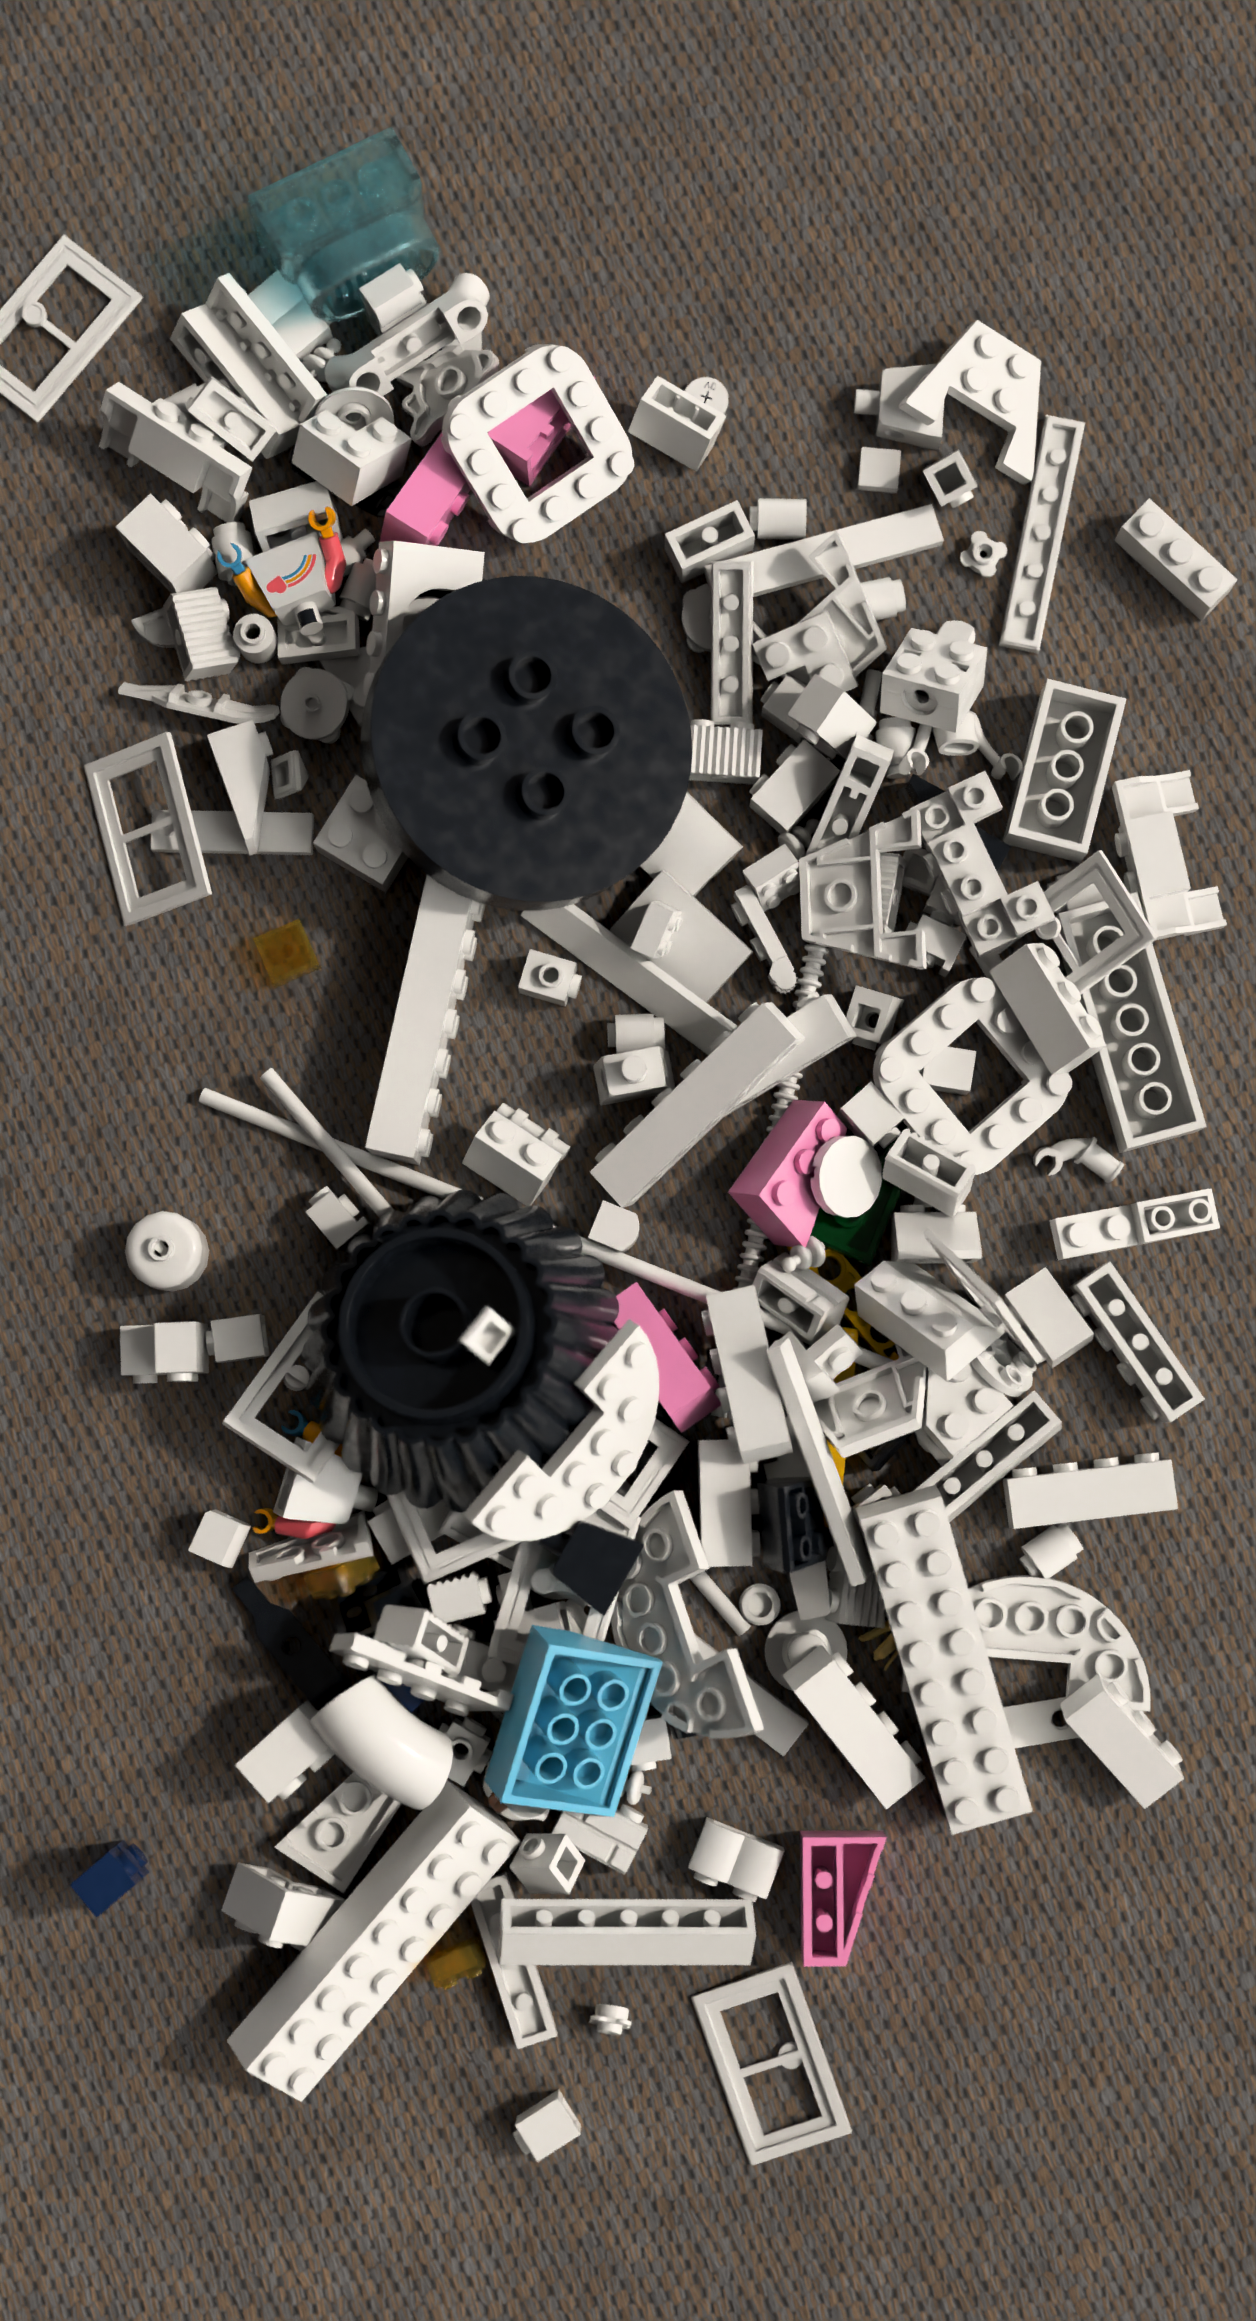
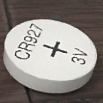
[685,377,729,414]

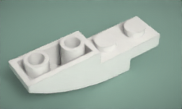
[1049,1189,1220,1260]

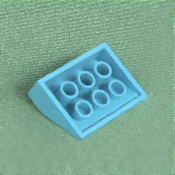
[484,1625,663,1817]

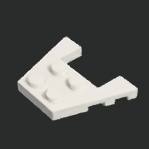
[898,320,1041,485]
[753,531,887,688]
[799,809,927,970]
[812,1344,927,1458]

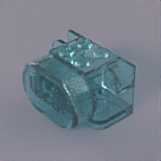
[247,126,440,321]

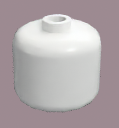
[125,1211,209,1292]

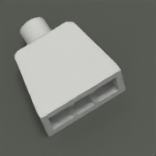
[854,364,944,450]
[593,1046,675,1105]

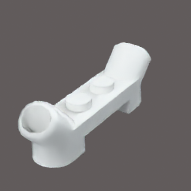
[324,273,490,396]

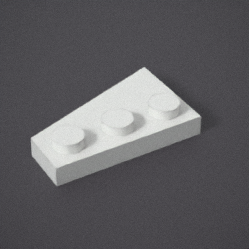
[249,1511,373,1583]

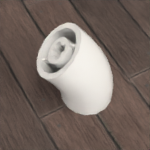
[309,1675,453,1810]

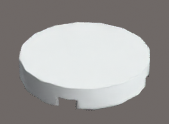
[811,1136,882,1218]

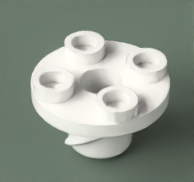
[971,1333,1037,1397]
[764,1610,847,1691]

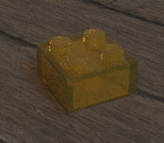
[253,919,322,988]
[303,1555,380,1600]
[426,1935,487,1990]

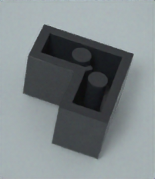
[328,1560,427,1680]

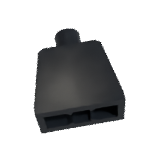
[538,1521,644,1616]

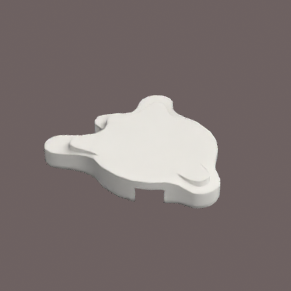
[396,345,499,447]

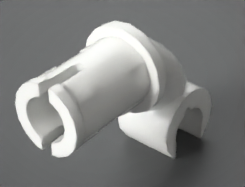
[1033,1137,1124,1184]

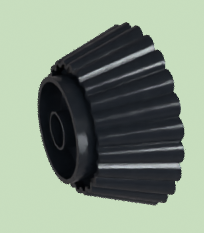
[302,1190,619,1513]

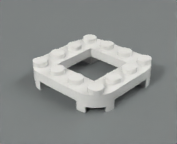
[440,344,634,543]
[873,977,1072,1175]

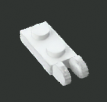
[731,885,798,995]

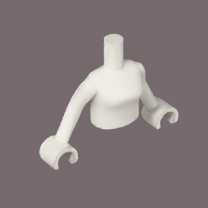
[898,710,1023,780]

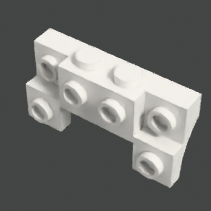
[99,382,252,523]
[1112,770,1227,940]
[910,771,1055,958]

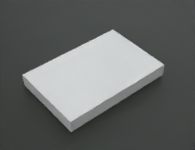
[610,870,753,1003]

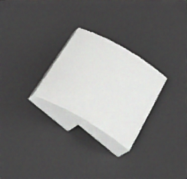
[640,792,743,897]

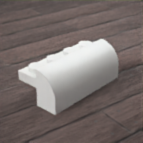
[170,273,327,459]

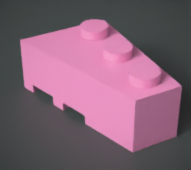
[488,376,595,487]
[378,433,471,548]
[728,1100,847,1247]
[611,1282,721,1433]
[800,1830,887,1966]

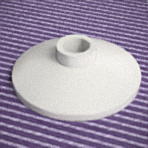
[314,387,394,431]

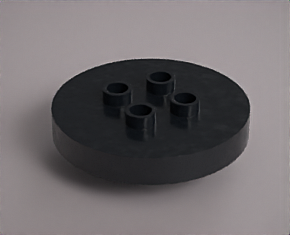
[361,576,692,911]

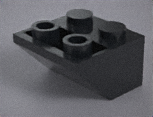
[757,1477,829,1573]

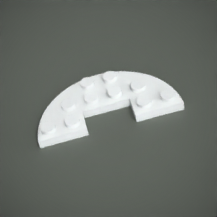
[463,1319,659,1541]
[611,1490,764,1739]
[901,1575,1150,1712]

